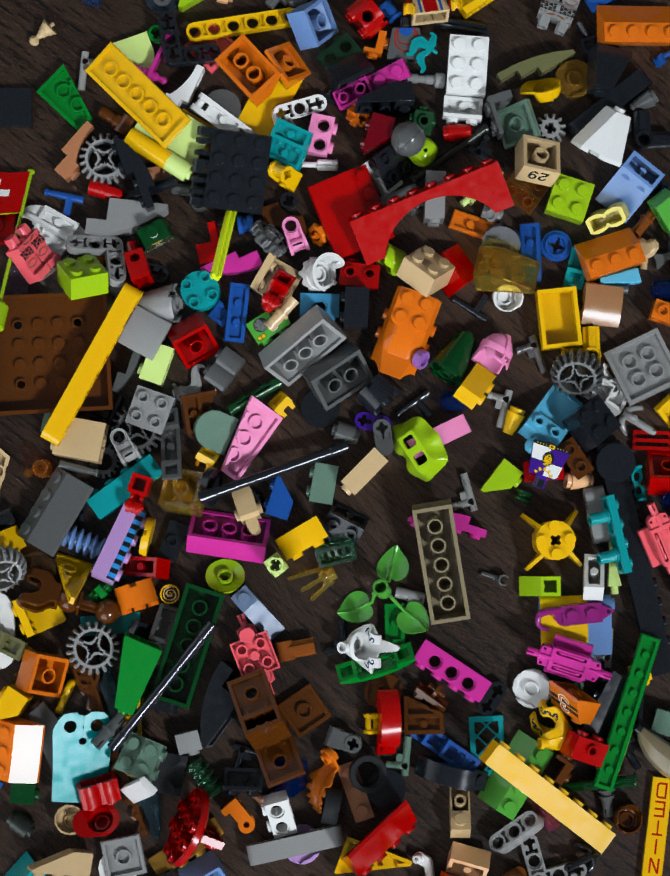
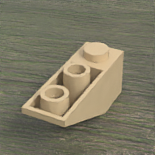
[449,787,471,838]
[27,848,93,876]

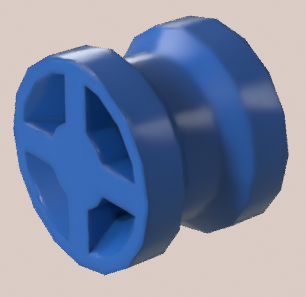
[236,214,254,235]

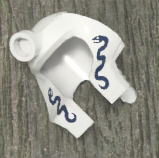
[337,624,400,674]

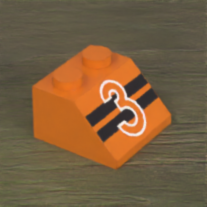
[549,680,601,725]

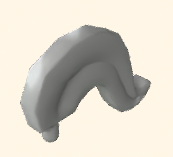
[172,364,205,401]

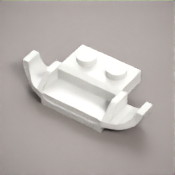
[22,205,92,261]

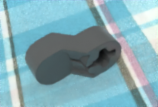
[373,419,394,456]

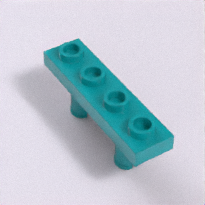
[587,494,633,574]

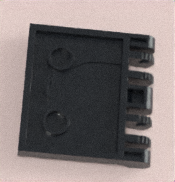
[188,126,272,215]

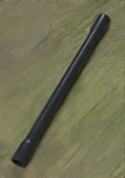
[197,441,349,504]
[107,620,217,752]

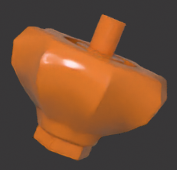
[308,223,328,247]

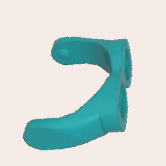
[631,465,647,501]

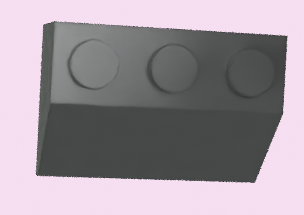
[301,341,374,411]

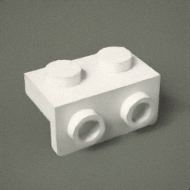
[442,95,483,126]

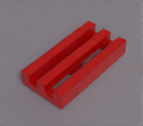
[632,430,670,451]

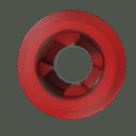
[443,123,472,142]

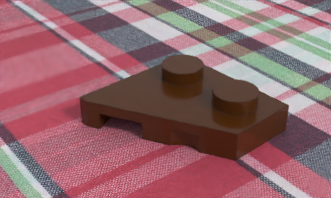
[179,389,217,435]
[404,696,445,735]

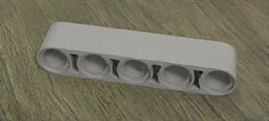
[246,824,345,866]

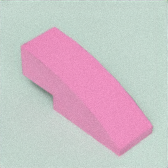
[407,414,472,459]

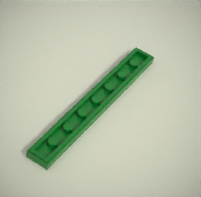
[592,633,661,792]

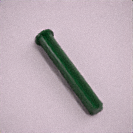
[558,772,638,792]

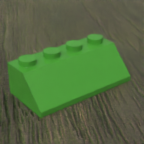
[477,729,555,821]

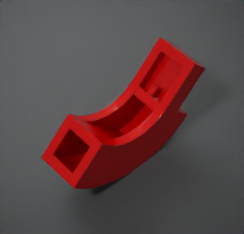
[375,689,401,755]

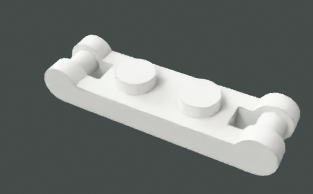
[189,92,257,134]

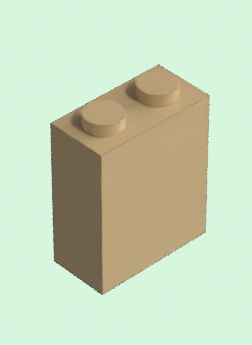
[50,418,109,464]
[341,447,388,496]

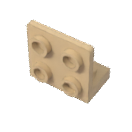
[250,252,302,306]

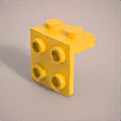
[11,590,66,638]

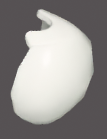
[492,282,524,312]

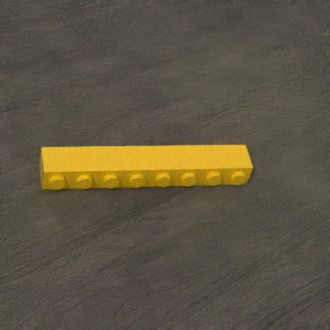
[479,739,616,854]

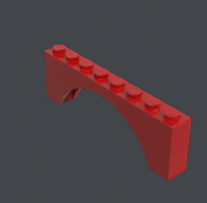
[348,158,514,265]

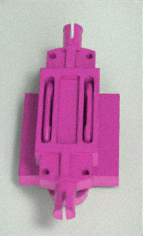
[526,633,612,683]

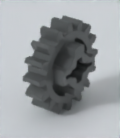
[250,219,288,258]

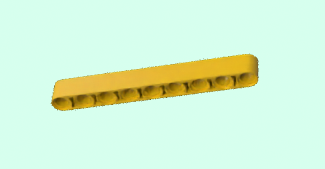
[40,283,144,446]

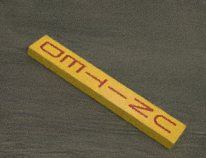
[641,776,670,876]

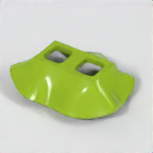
[391,416,448,482]

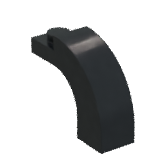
[414,754,488,792]

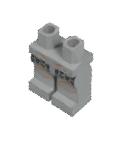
[536,0,580,36]

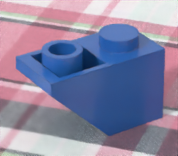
[262,476,294,521]

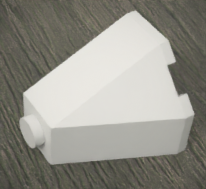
[571,105,631,167]

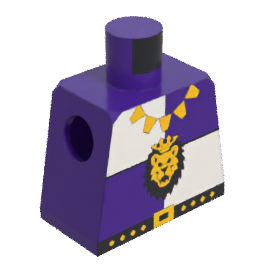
[528,439,571,489]

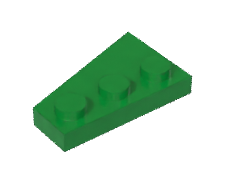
[36,64,93,131]

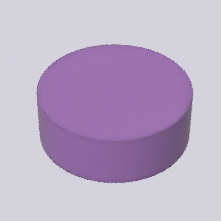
[412,349,430,370]

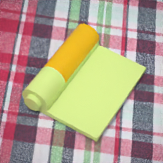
[124,113,211,181]

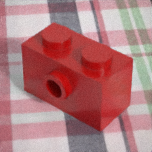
[560,729,609,768]

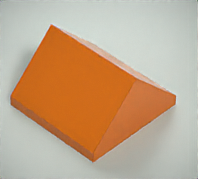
[264,41,311,90]

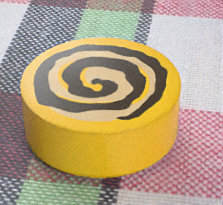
[160,584,180,604]

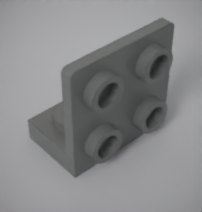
[483,89,513,140]

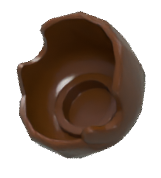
[613,804,643,834]

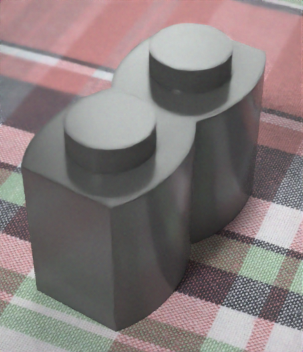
[203,346,246,393]

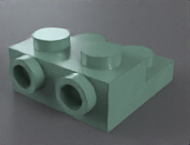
[114,732,167,783]

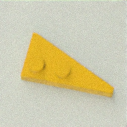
[55,552,93,604]
[334,836,412,874]

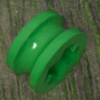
[148,25,166,44]

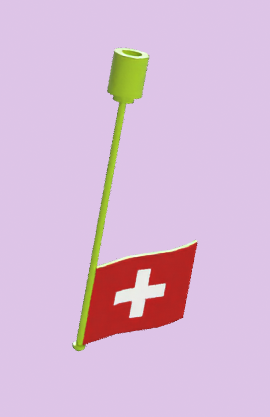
[0,168,35,332]

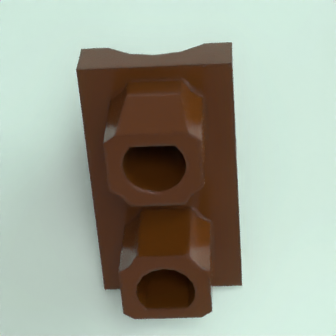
[413,681,449,713]

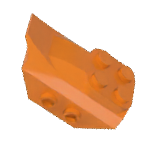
[370,286,442,379]

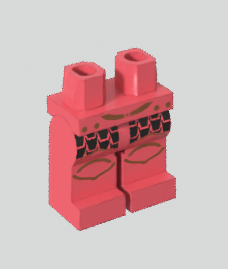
[4,223,62,285]

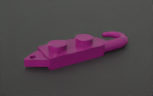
[535,601,614,631]

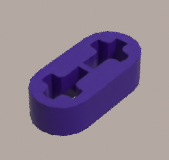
[355,412,391,432]

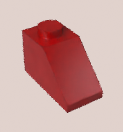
[123,556,171,580]

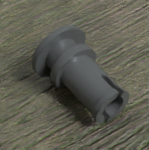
[596,788,616,817]

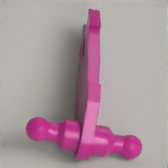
[136,28,173,84]

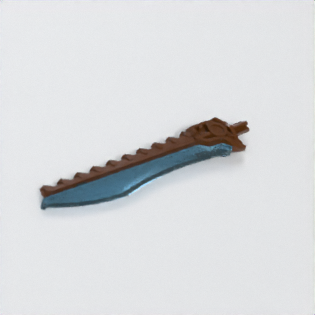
[68,627,160,840]

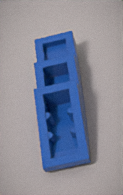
[402,727,481,769]

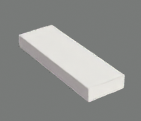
[120,776,158,803]

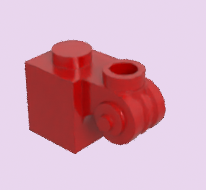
[261,268,296,312]
[124,472,154,515]

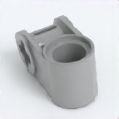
[110,428,142,467]

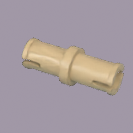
[264,295,299,332]

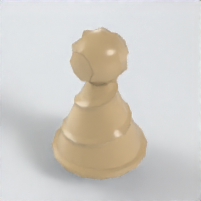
[29,19,57,46]

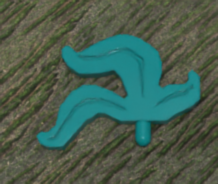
[406,32,438,73]

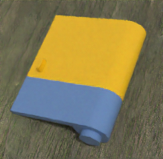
[538,594,615,655]

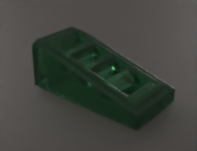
[314,540,358,569]

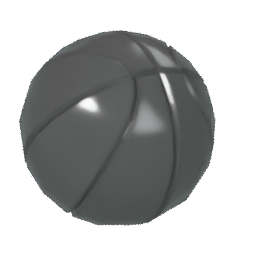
[391,121,426,156]

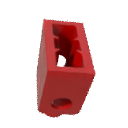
[123,241,155,290]

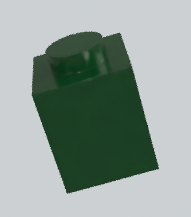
[10,783,41,805]

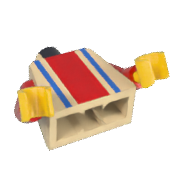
[402,0,463,26]

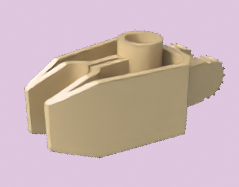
[232,486,264,536]

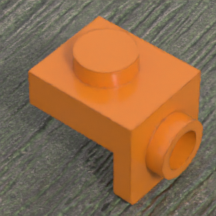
[363,30,390,60]

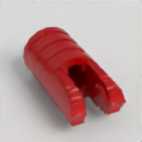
[87,178,124,200]

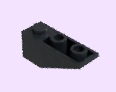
[354,81,415,114]

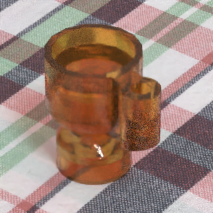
[23,458,54,478]

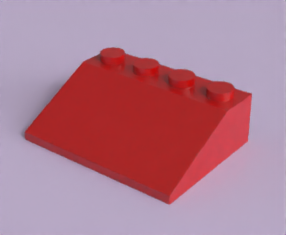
[307,165,395,258]
[341,800,417,876]

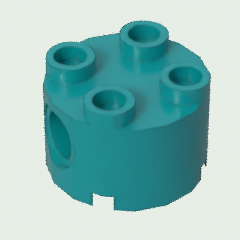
[180,270,221,312]

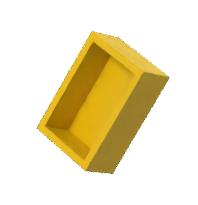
[535,286,583,351]

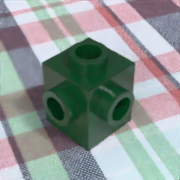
[406,106,436,136]

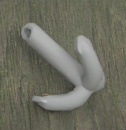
[619,405,656,436]

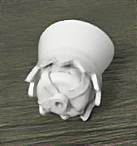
[298,252,345,292]

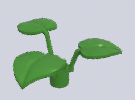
[337,545,430,634]

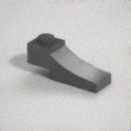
[148,603,179,669]

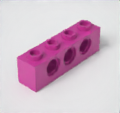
[414,638,492,703]

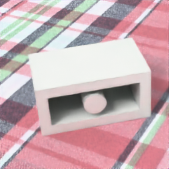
[583,554,604,601]

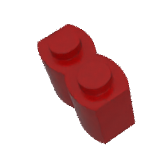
[76,772,122,811]

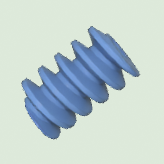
[61,525,106,559]

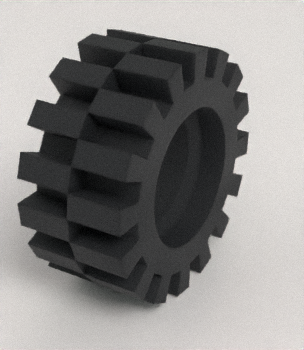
[86,443,122,479]

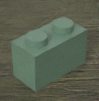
[306,462,339,505]

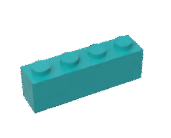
[87,454,162,520]

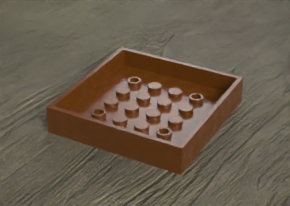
[0,293,113,416]

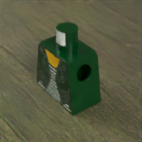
[135,218,176,254]

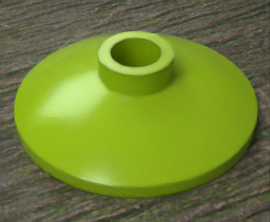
[205,559,245,593]

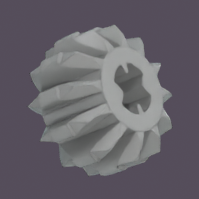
[537,113,566,143]

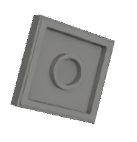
[100,833,148,876]

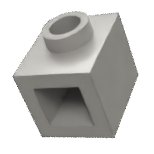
[174,728,203,756]

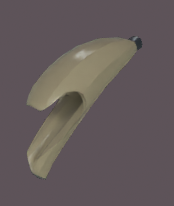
[633,723,670,779]

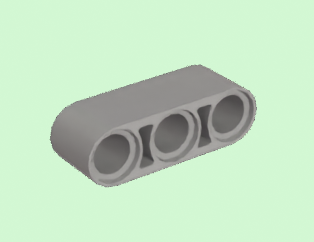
[582,485,611,544]
[489,811,544,854]

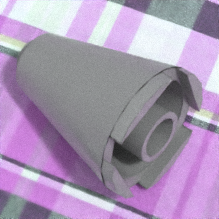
[138,283,183,323]

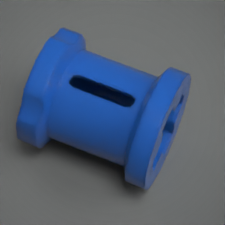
[379,0,403,25]

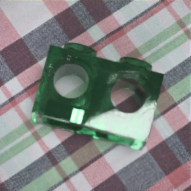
[317,32,362,73]

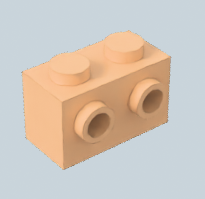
[445,841,491,876]

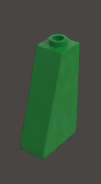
[114,631,162,715]

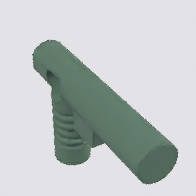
[385,736,412,776]

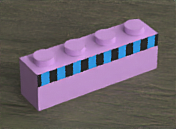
[91,504,147,586]

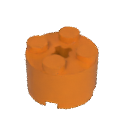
[114,578,159,616]

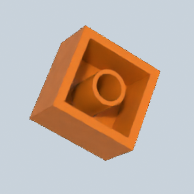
[15,649,69,698]

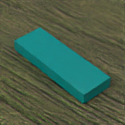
[80,612,140,636]

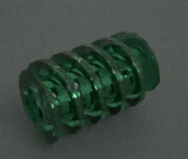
[186,756,224,800]

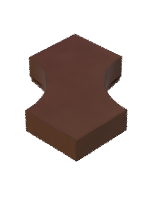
[262,202,308,236]

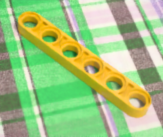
[186,7,294,42]

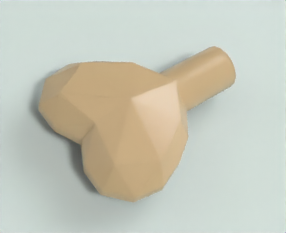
[637,238,659,270]

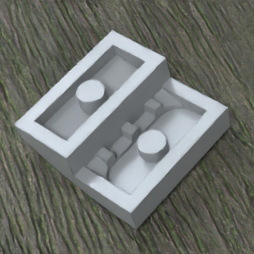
[117,305,173,360]

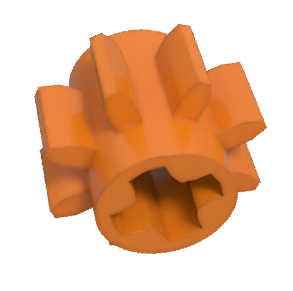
[345,103,370,127]

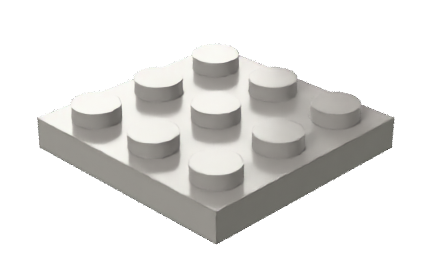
[604,328,670,406]

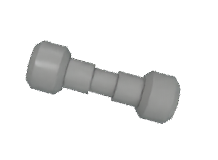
[404,72,446,89]

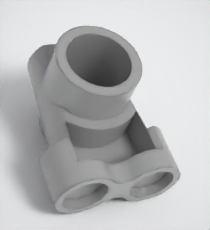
[481,205,504,223]

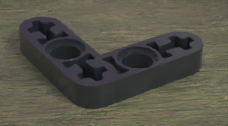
[157,10,220,68]

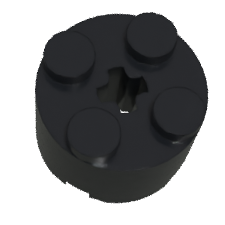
[356,372,403,417]

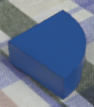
[207,300,227,328]

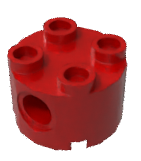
[344,0,388,40]

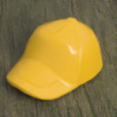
[519,77,561,103]

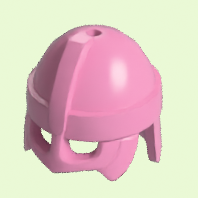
[471,333,513,374]

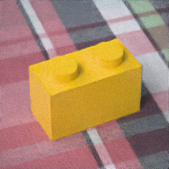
[453,362,496,410]

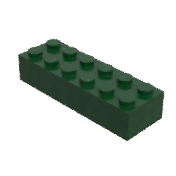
[153,582,226,709]

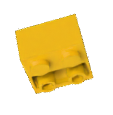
[0,684,34,719]

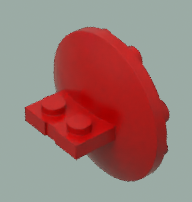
[163,788,225,867]

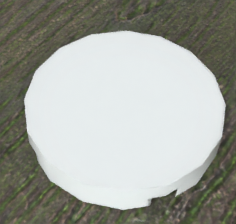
[512,668,550,709]

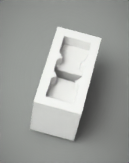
[261,789,298,839]

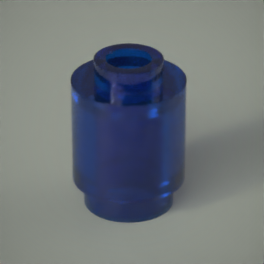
[651,279,670,300]
[440,391,469,411]

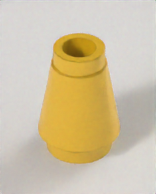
[502,405,525,436]

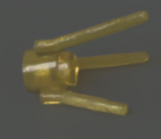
[287,564,338,601]

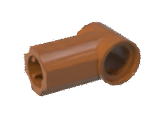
[275,637,316,662]

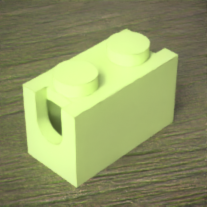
[137,344,175,387]

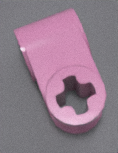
[282,216,310,256]

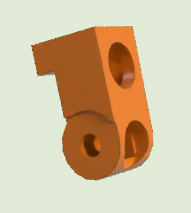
[220,796,255,834]

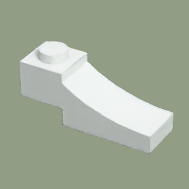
[166,64,205,108]

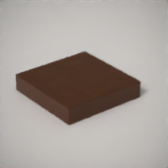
[278,683,332,738]

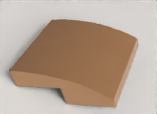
[580,282,624,328]

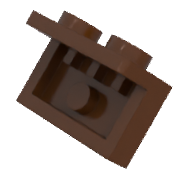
[557,436,594,480]
[551,751,575,785]

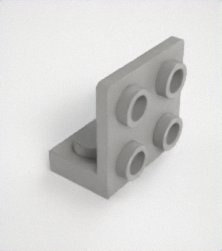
[125,385,177,435]

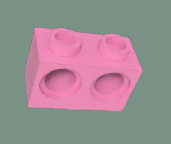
[307,112,338,159]

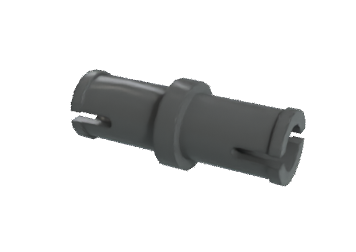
[90,712,127,750]

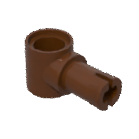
[98,106,137,138]

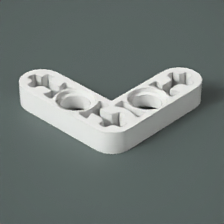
[271,94,327,125]

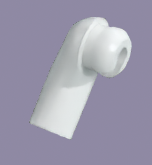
[412,852,435,876]

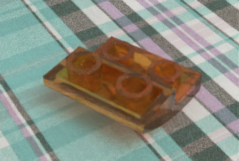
[506,170,550,215]

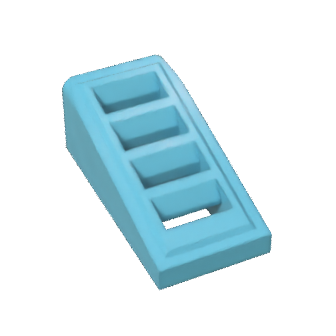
[598,267,642,285]

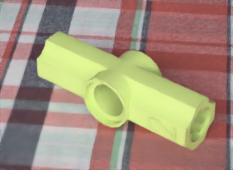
[263,552,289,578]

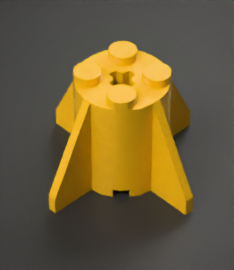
[520,509,583,571]

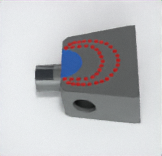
[387,17,423,63]

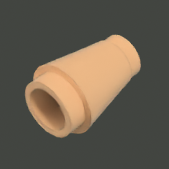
[563,470,594,490]

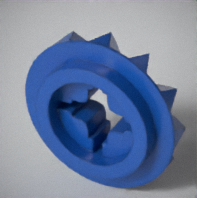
[541,231,572,262]

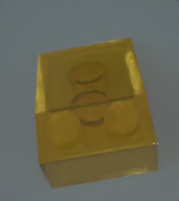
[473,245,540,294]

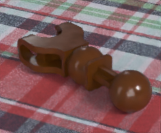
[17,568,120,624]

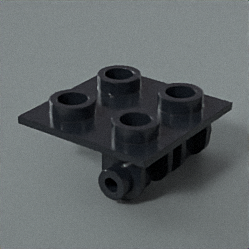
[368,142,414,190]

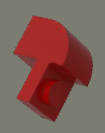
[196,221,221,267]

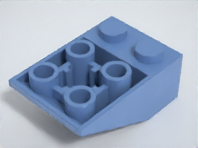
[595,150,665,224]

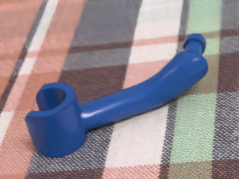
[653,50,670,68]

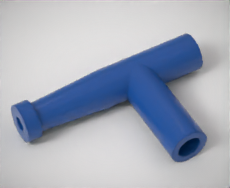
[44,188,84,217]

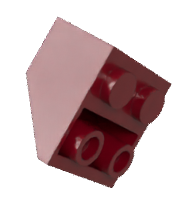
[360,112,396,158]

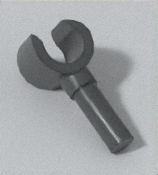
[481,571,509,586]

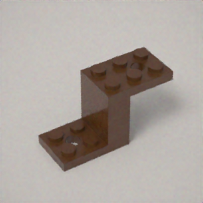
[226,668,306,788]

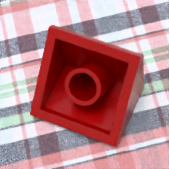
[440,244,480,298]

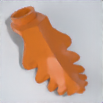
[306,747,340,814]

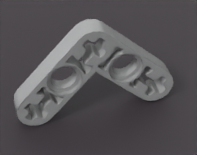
[65,235,126,288]
[520,835,587,876]

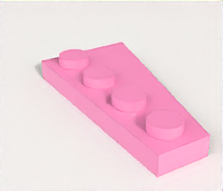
[220,395,283,480]

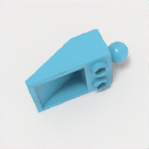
[518,384,583,454]

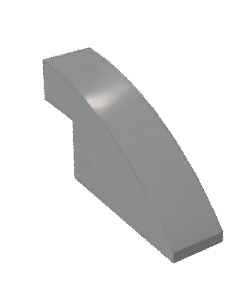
[85,198,169,238]

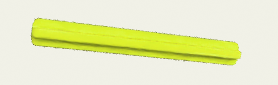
[210,210,237,281]

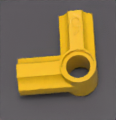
[561,326,602,359]

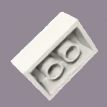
[445,34,489,100]

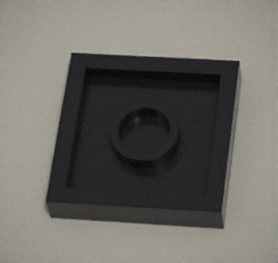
[0,88,33,128]

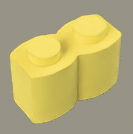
[585,201,630,234]

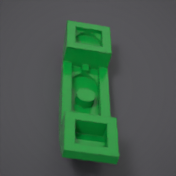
[335,642,416,684]

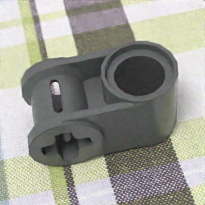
[323,725,363,753]

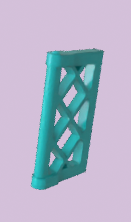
[468,714,505,776]

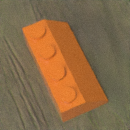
[596,5,670,46]

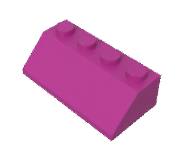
[186,508,271,564]

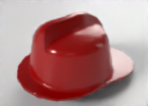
[72,804,120,838]

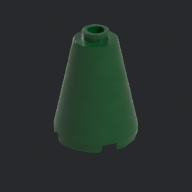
[427,330,476,386]

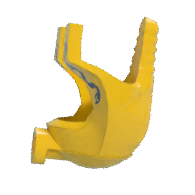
[529,699,573,751]

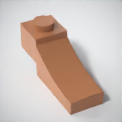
[54,121,95,183]

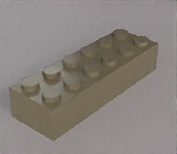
[412,499,471,625]

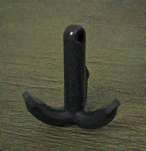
[564,842,600,876]

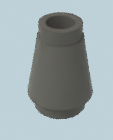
[628,88,659,112]

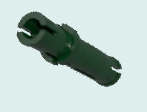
[226,377,283,416]

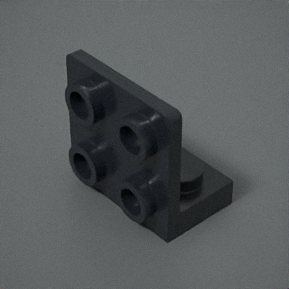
[322,501,369,559]

